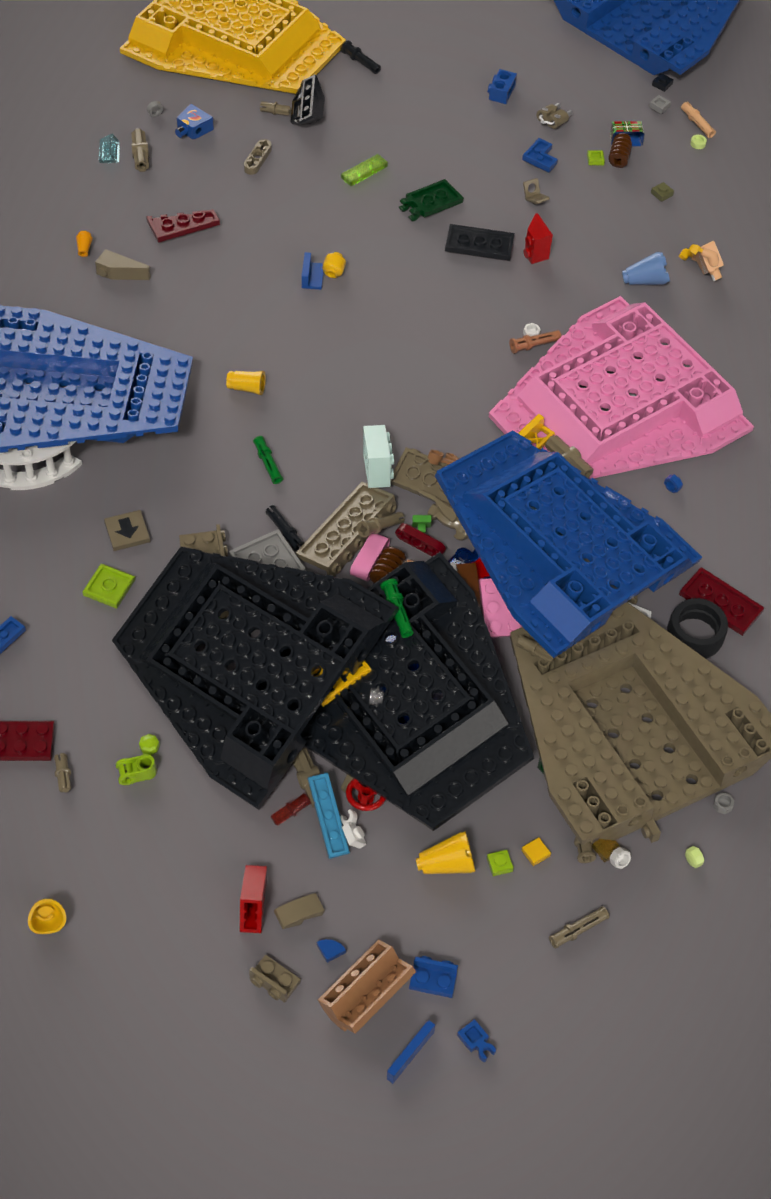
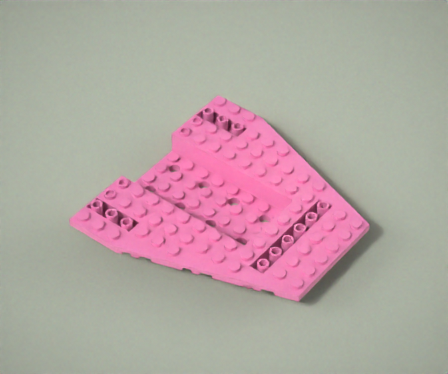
[488,296,754,479]

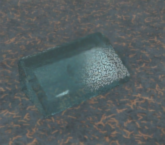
[99,133,119,163]

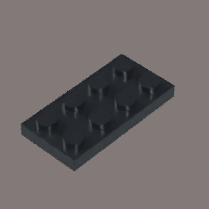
[445,224,515,261]

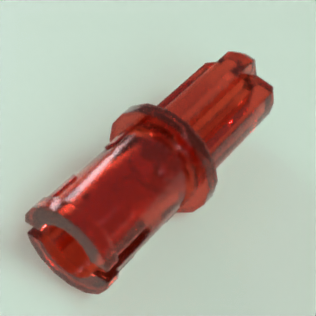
[271,793,311,825]

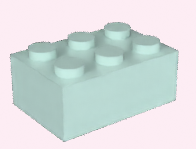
[363,425,394,488]

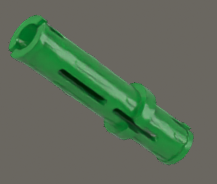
[253,436,283,484]

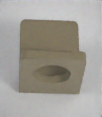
[523,178,549,204]

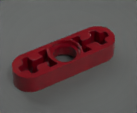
[395,523,446,557]

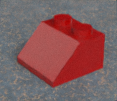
[523,213,553,264]

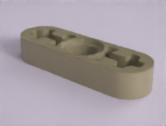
[244,139,271,175]

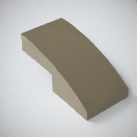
[274,893,325,929]

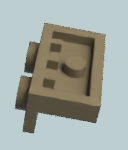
[249,955,301,1003]

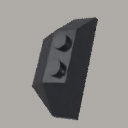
[290,74,325,124]

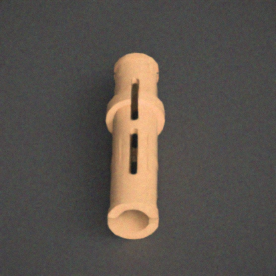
[681,101,716,138]

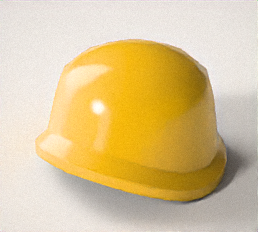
[28,899,66,934]

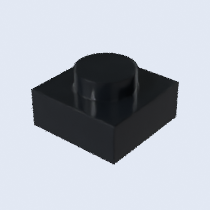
[652,73,674,92]

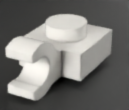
[340,809,367,849]

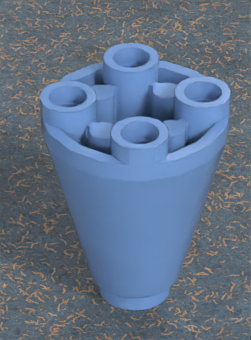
[622,252,670,285]

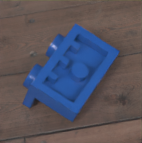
[409,956,458,998]

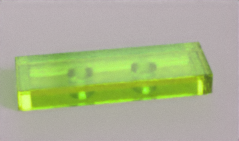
[341,154,388,186]

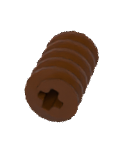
[608,133,632,168]
[369,546,406,583]

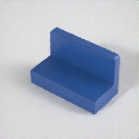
[301,252,324,290]

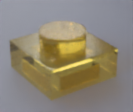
[592,839,620,863]

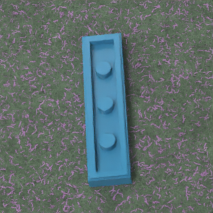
[307,773,350,859]

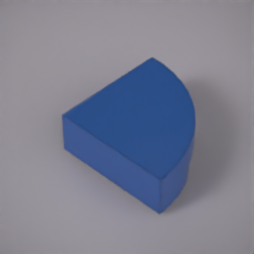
[317,939,346,963]

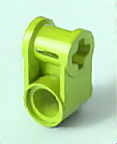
[115,754,157,785]

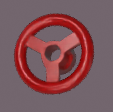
[346,778,386,811]

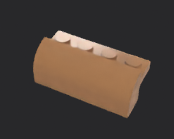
[318,940,416,1034]

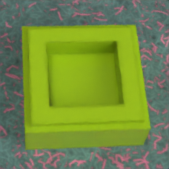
[587,150,605,165]

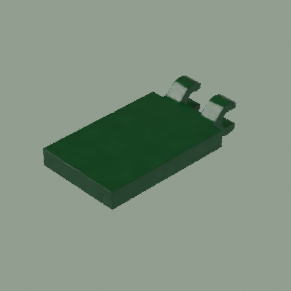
[399,179,464,221]

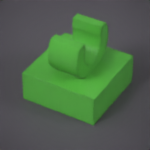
[412,515,431,533]

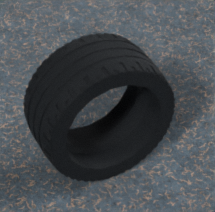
[667,598,728,659]

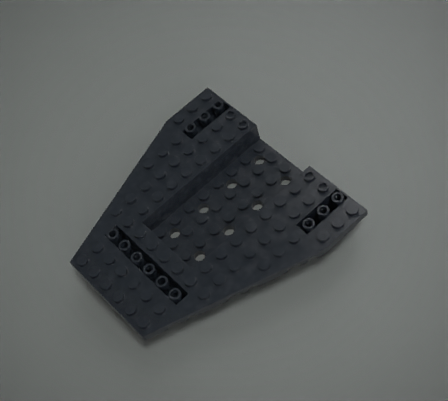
[112,547,399,810]
[258,552,534,831]

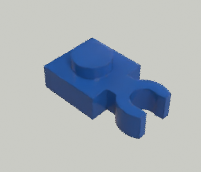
[457,1019,496,1062]

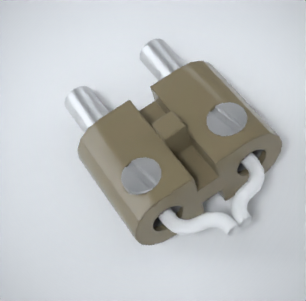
[536,103,573,129]

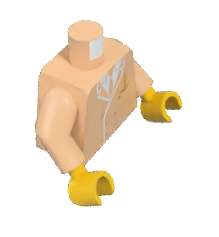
[679,241,724,281]

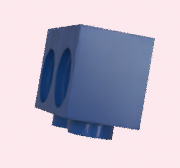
[487,69,517,104]

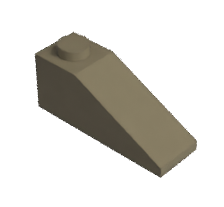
[95,249,151,280]

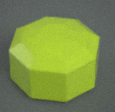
[139,734,160,755]

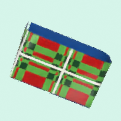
[610,121,645,146]

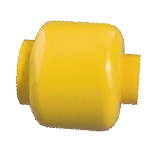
[322,252,346,278]

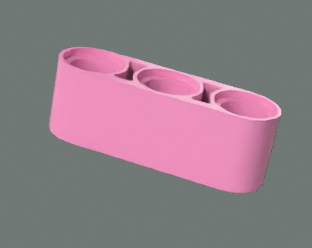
[350,533,390,582]

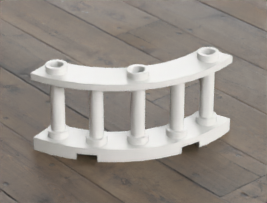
[0,441,82,490]

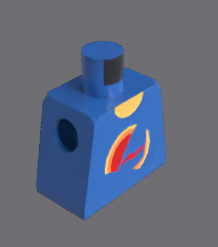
[175,104,214,139]

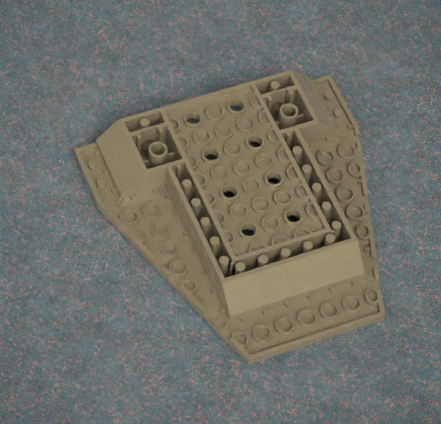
[510,602,771,845]

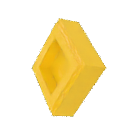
[521,837,551,866]

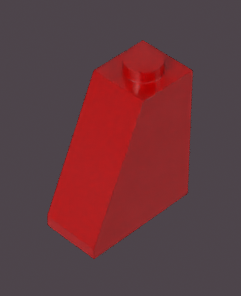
[240,865,267,933]

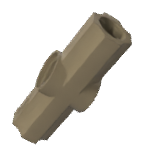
[131,128,149,172]
[545,435,594,478]
[293,748,320,808]

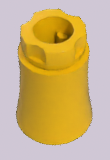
[226,371,266,395]

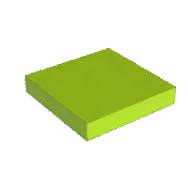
[83,564,135,609]

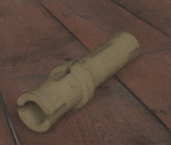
[549,906,610,949]

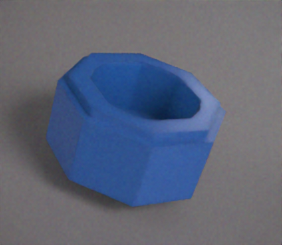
[664,474,683,493]

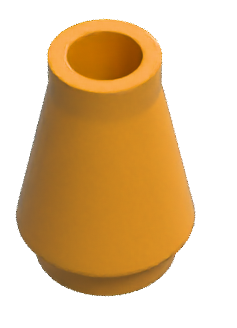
[76,231,93,257]

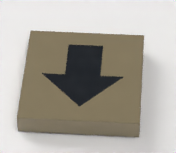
[104,510,150,551]

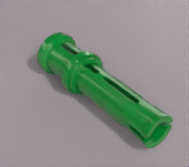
[380,579,414,638]

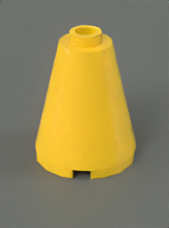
[416,831,476,874]

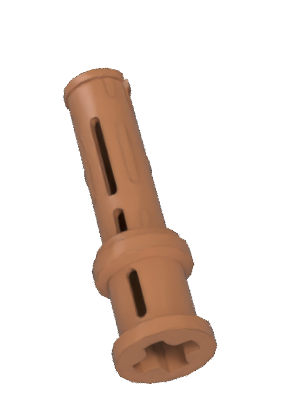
[509,330,561,354]

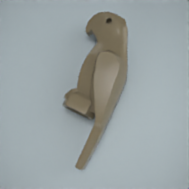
[417,489,468,541]

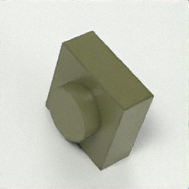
[651,182,674,202]

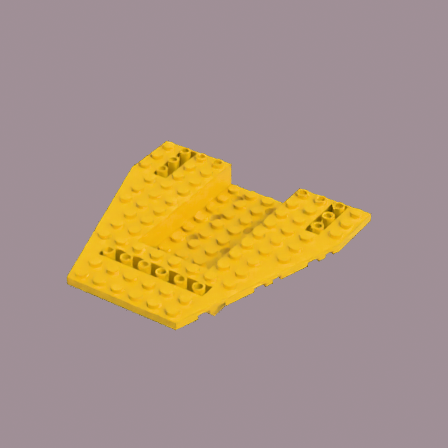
[120,0,346,94]

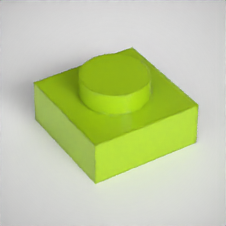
[487,850,513,876]

